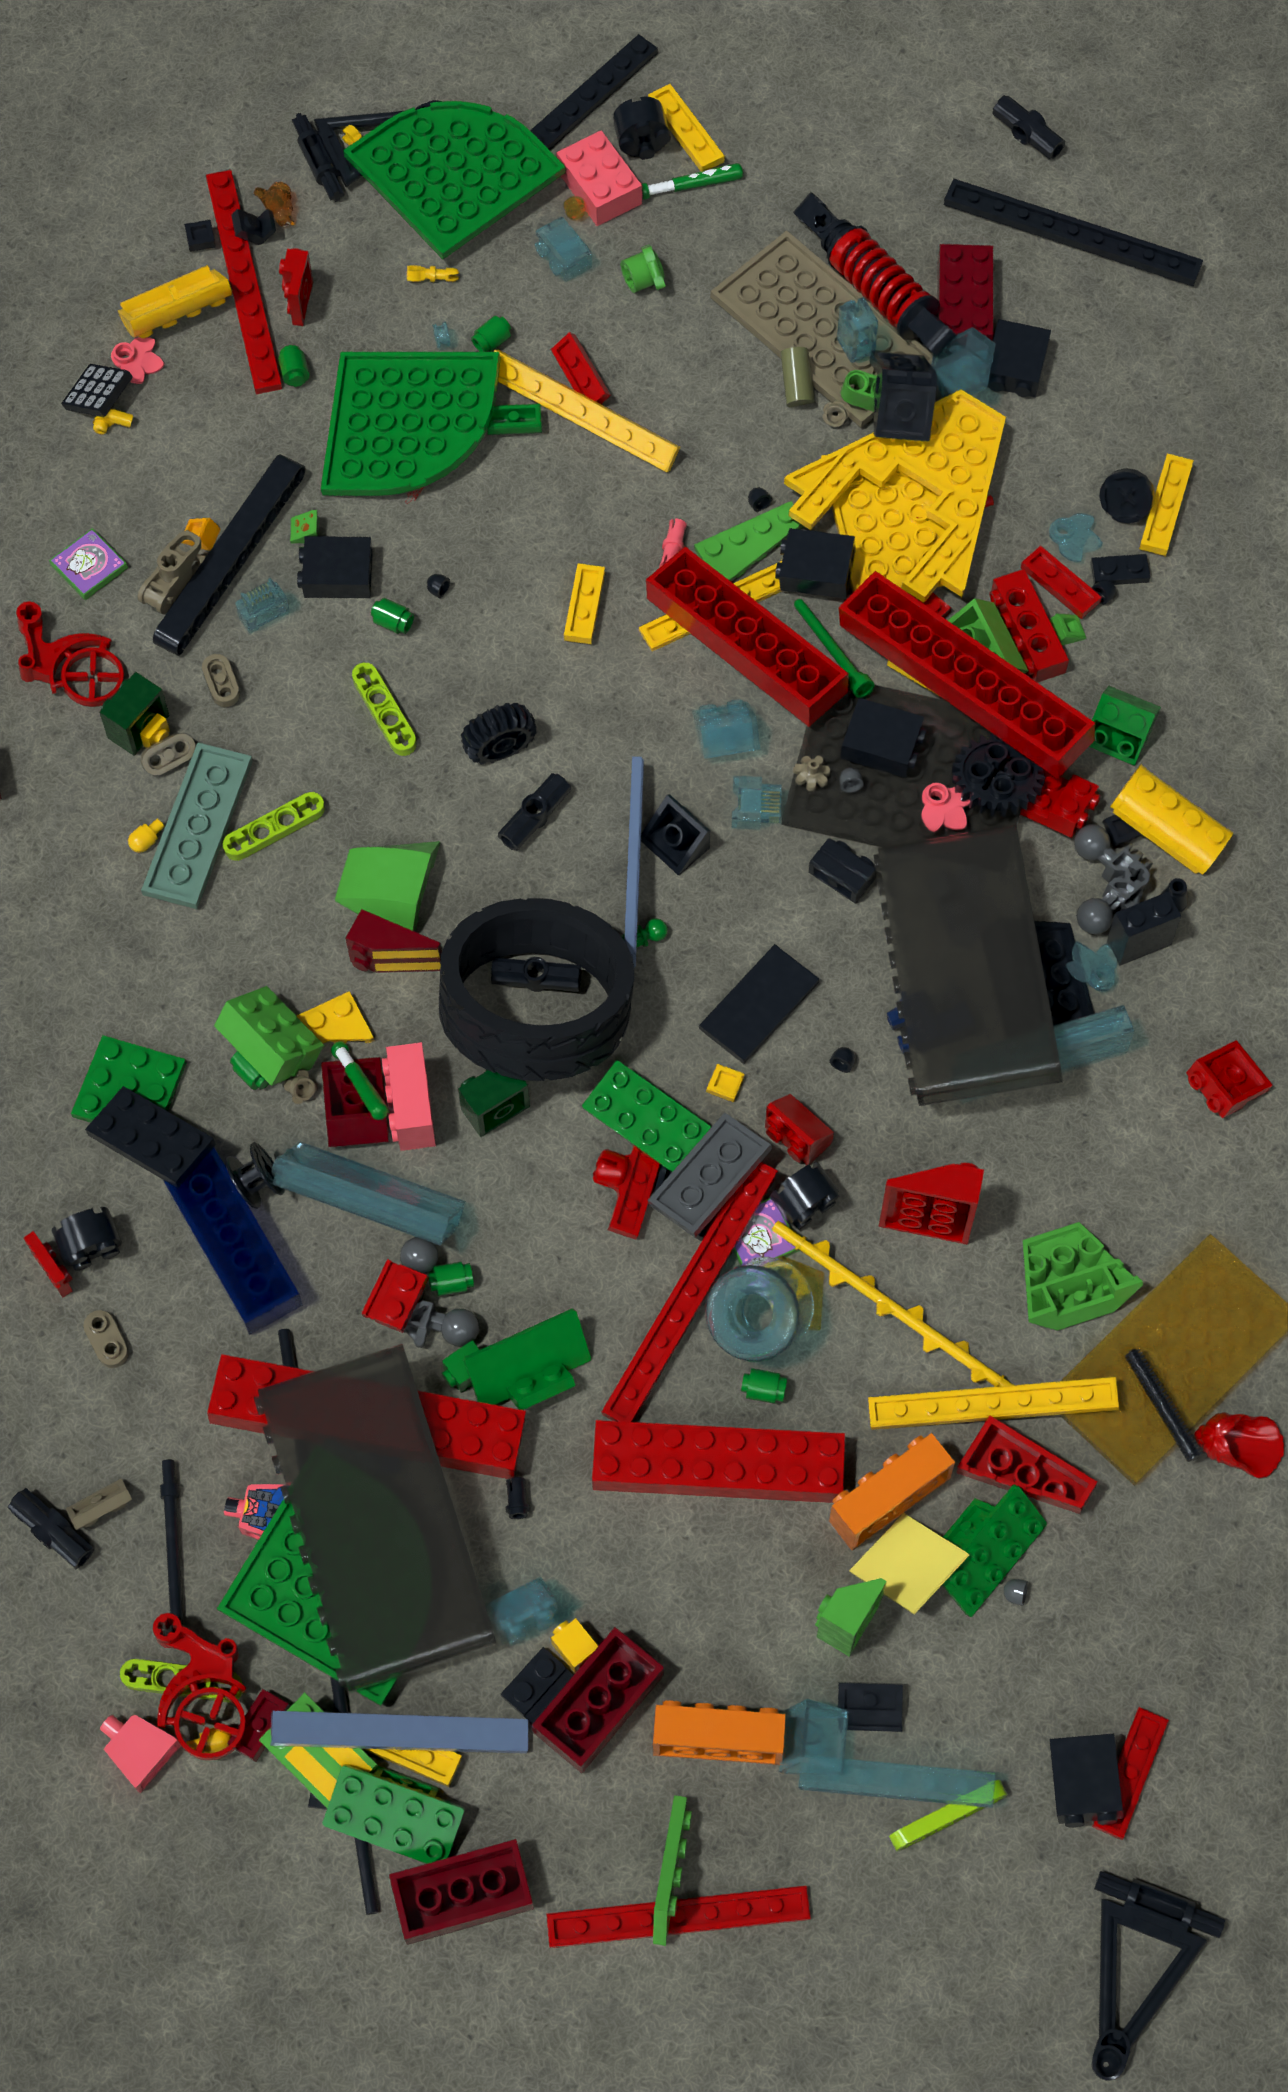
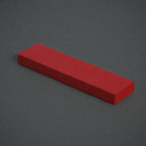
[1092,1707,1169,1840]

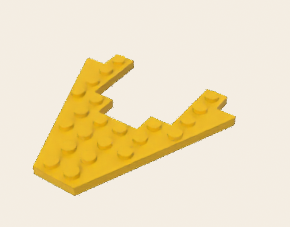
[784,389,1006,602]

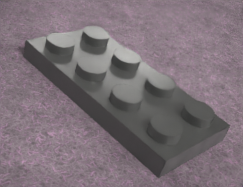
[648,1112,772,1238]

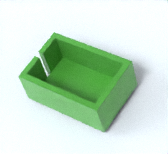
[214,986,324,1086]

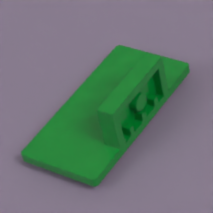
[582,1061,711,1172]
[463,1308,591,1410]
[942,1484,1047,1617]
[322,1764,465,1864]

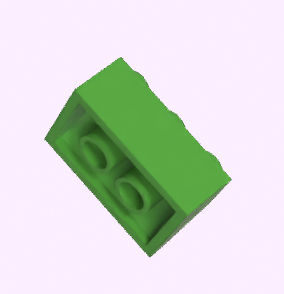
[948,598,1028,674]
[815,1578,887,1657]

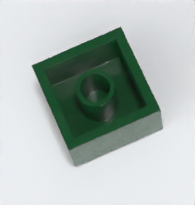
[99,671,170,756]
[458,1070,530,1138]

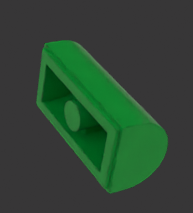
[487,404,542,435]

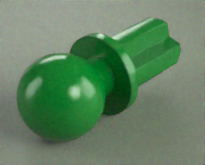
[620,918,668,947]

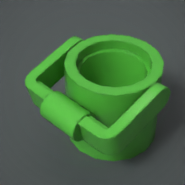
[620,244,666,293]

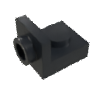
[231,209,276,245]

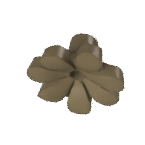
[793,756,831,791]

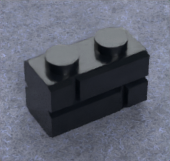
[808,838,877,904]

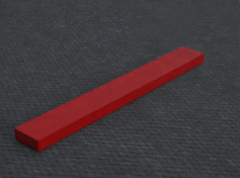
[546,1886,810,1948]

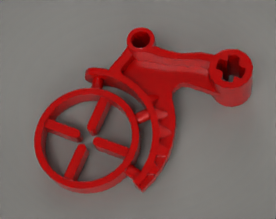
[16,601,124,707]
[153,1613,247,1760]

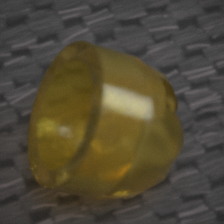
[564,196,586,220]

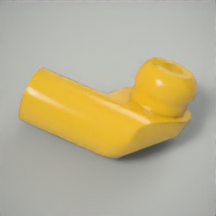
[93,409,133,435]

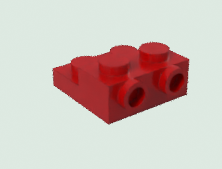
[279,248,314,326]
[1020,771,1101,838]
[1186,1040,1273,1119]

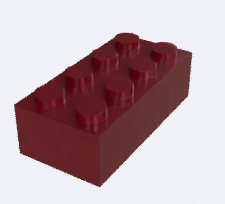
[937,244,993,353]
[532,1627,664,1774]
[389,1839,534,1945]

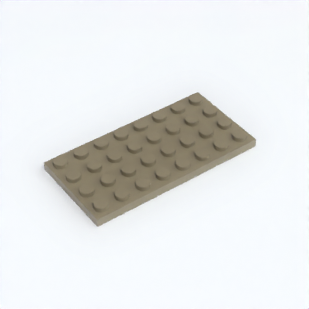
[710,230,938,428]

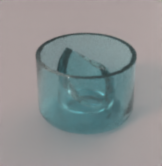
[706,1257,814,1362]

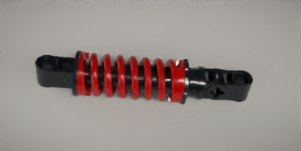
[793,192,957,356]

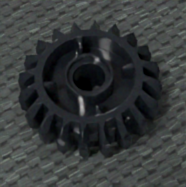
[461,703,537,765]

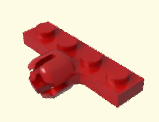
[593,1145,660,1240]

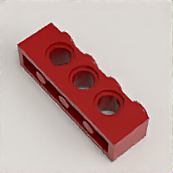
[989,569,1069,683]

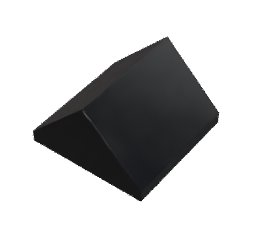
[641,794,710,875]

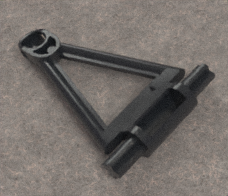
[292,100,442,202]
[1091,1871,1225,2081]

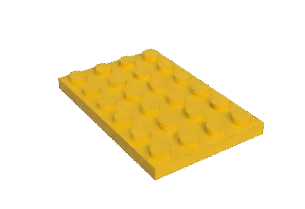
[821,454,946,592]

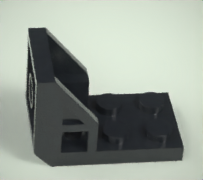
[869,351,937,441]

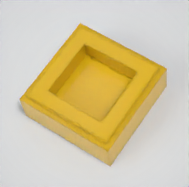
[706,1064,745,1102]

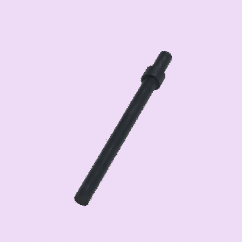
[160,1459,183,1633]

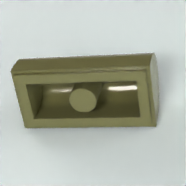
[780,347,815,407]

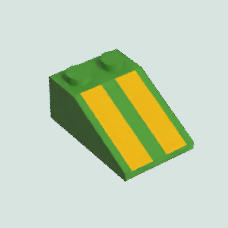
[259,1692,378,1808]

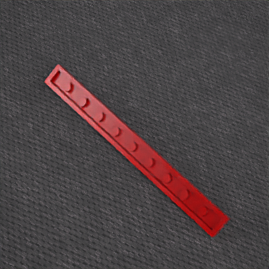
[206,170,282,395]
[602,1162,778,1422]

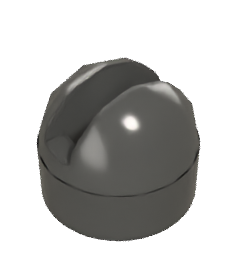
[839,768,863,793]
[1004,1579,1028,1606]

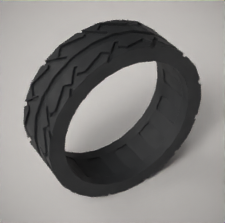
[439,898,634,1081]

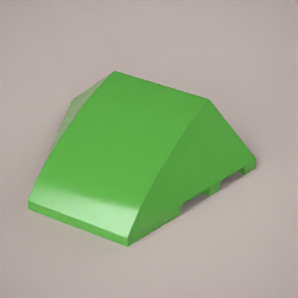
[335,841,440,932]
[1023,1222,1143,1331]

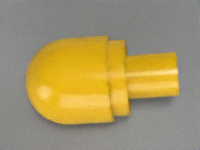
[128,818,165,853]
[186,1727,232,1753]

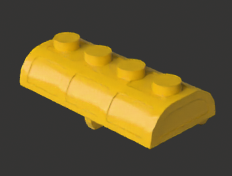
[118,265,232,338]
[1110,764,1234,875]

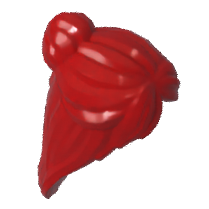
[1194,1412,1284,1478]

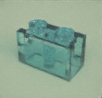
[535,216,592,282]
[837,297,878,363]

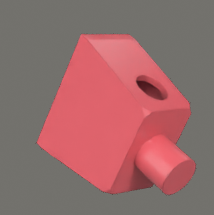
[100,1715,181,1793]

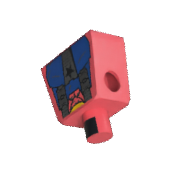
[224,1484,292,1540]

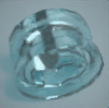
[432,322,451,348]

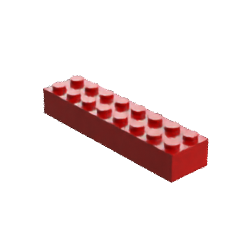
[646,546,849,727]
[592,1420,845,1503]

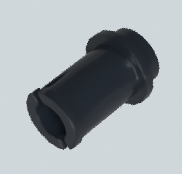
[505,1477,530,1519]

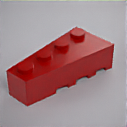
[957,1415,1097,1514]

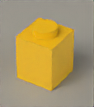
[551,1618,598,1673]

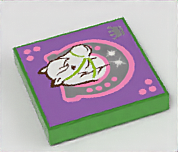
[49,528,128,600]
[733,1198,800,1275]

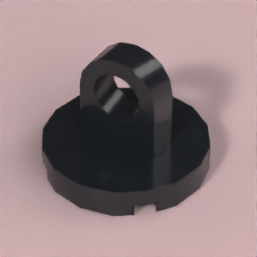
[1099,468,1155,524]

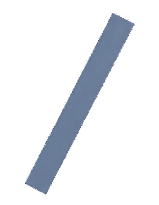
[624,757,644,967]
[270,1711,528,1753]

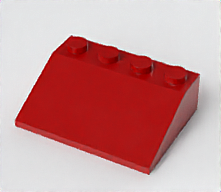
[878,1163,984,1245]

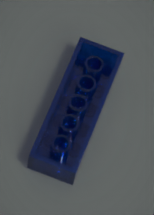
[162,1148,303,1335]

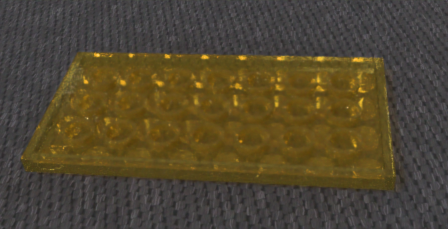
[1060,1234,1288,1486]

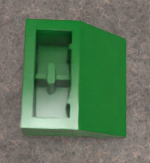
[1089,686,1161,766]

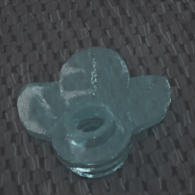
[1049,513,1103,562]
[1066,941,1117,991]

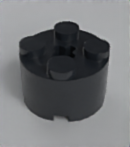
[613,96,671,160]
[769,1161,839,1230]
[51,1207,122,1271]

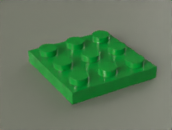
[71,1035,187,1123]

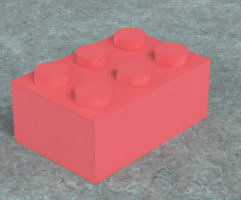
[556,130,642,226]
[382,1042,436,1151]

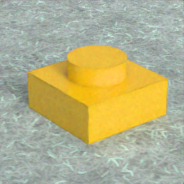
[140,713,170,748]

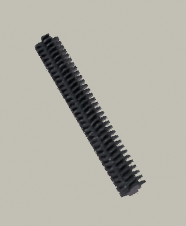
[1125,1348,1203,1462]

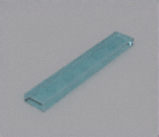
[799,1755,996,1808]

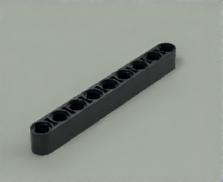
[153,454,306,656]

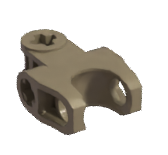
[137,530,205,614]

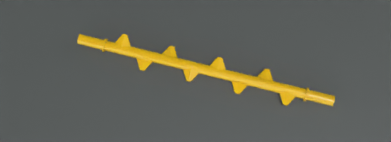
[772,1220,1013,1387]

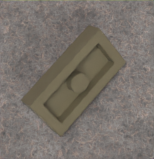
[66,1478,132,1530]

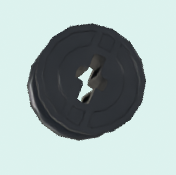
[226,1142,285,1209]

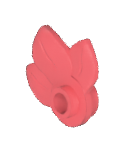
[111,337,164,384]
[921,783,970,833]

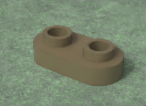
[202,654,240,707]
[140,733,196,775]
[83,1310,128,1368]

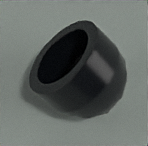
[748,487,772,512]
[427,574,450,598]
[1092,580,1116,605]
[829,1047,855,1073]

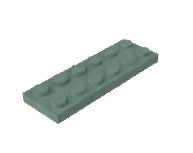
[141,742,253,909]

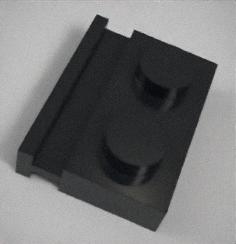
[500,1647,574,1724]
[837,1682,903,1732]

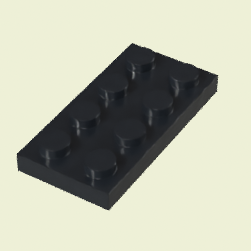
[85,1086,216,1188]

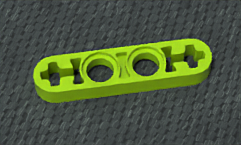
[352,663,416,756]
[223,792,325,861]
[120,1659,244,1702]
[889,1780,1008,1852]

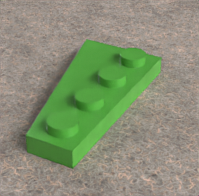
[694,501,804,581]
[653,1795,692,1946]

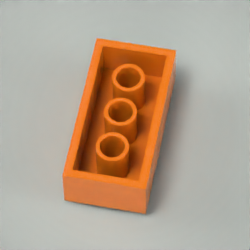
[829,1433,955,1550]
[653,1700,786,1765]

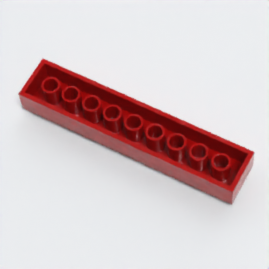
[838,571,1095,779]
[207,1354,526,1479]

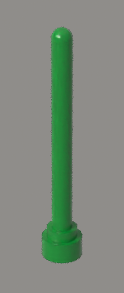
[794,599,875,698]

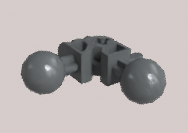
[1074,824,1153,935]
[400,1237,479,1348]

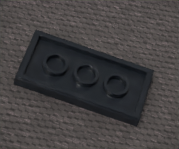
[699,944,819,1064]

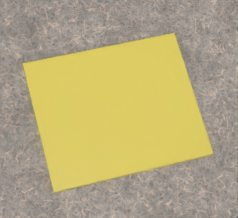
[849,1513,969,1615]

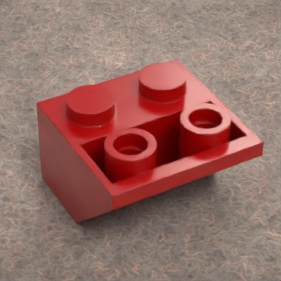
[765,1094,834,1165]

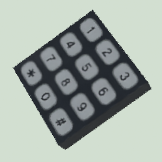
[61,364,133,417]

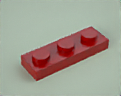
[550,332,611,404]
[1021,545,1102,619]

